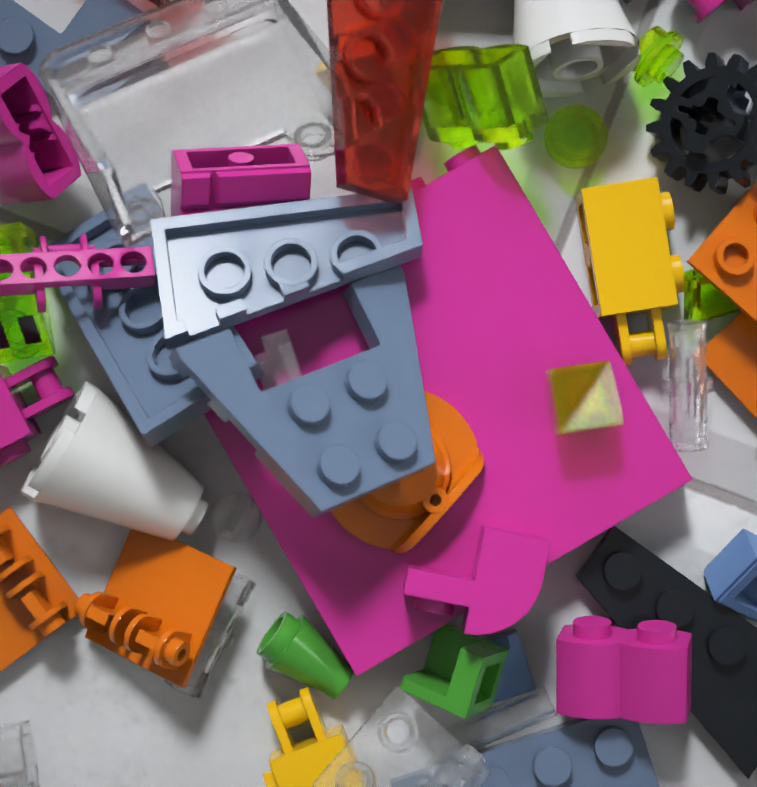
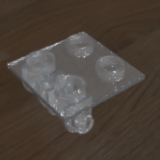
[311,685,491,787]

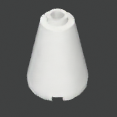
[512,0,641,98]
[20,381,209,541]

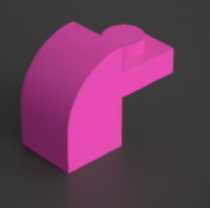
[403,525,551,635]

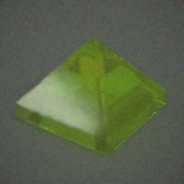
[684,268,740,327]

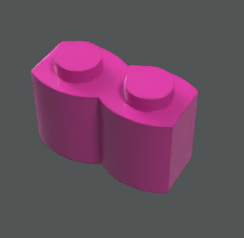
[0,63,81,206]
[556,616,692,724]

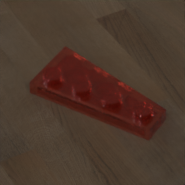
[327,0,442,205]

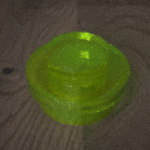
[632,26,684,87]
[544,105,608,169]

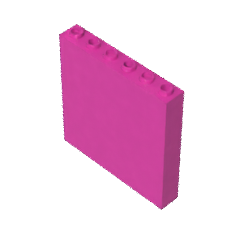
[204,145,693,677]

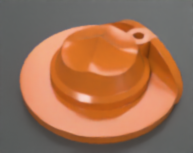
[331,391,484,553]

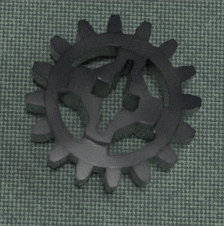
[646,52,757,195]

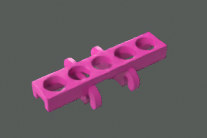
[0,234,155,313]

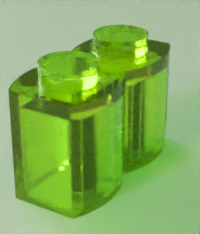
[406,44,549,150]

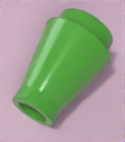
[256,611,354,699]

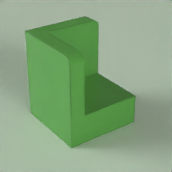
[400,623,509,719]

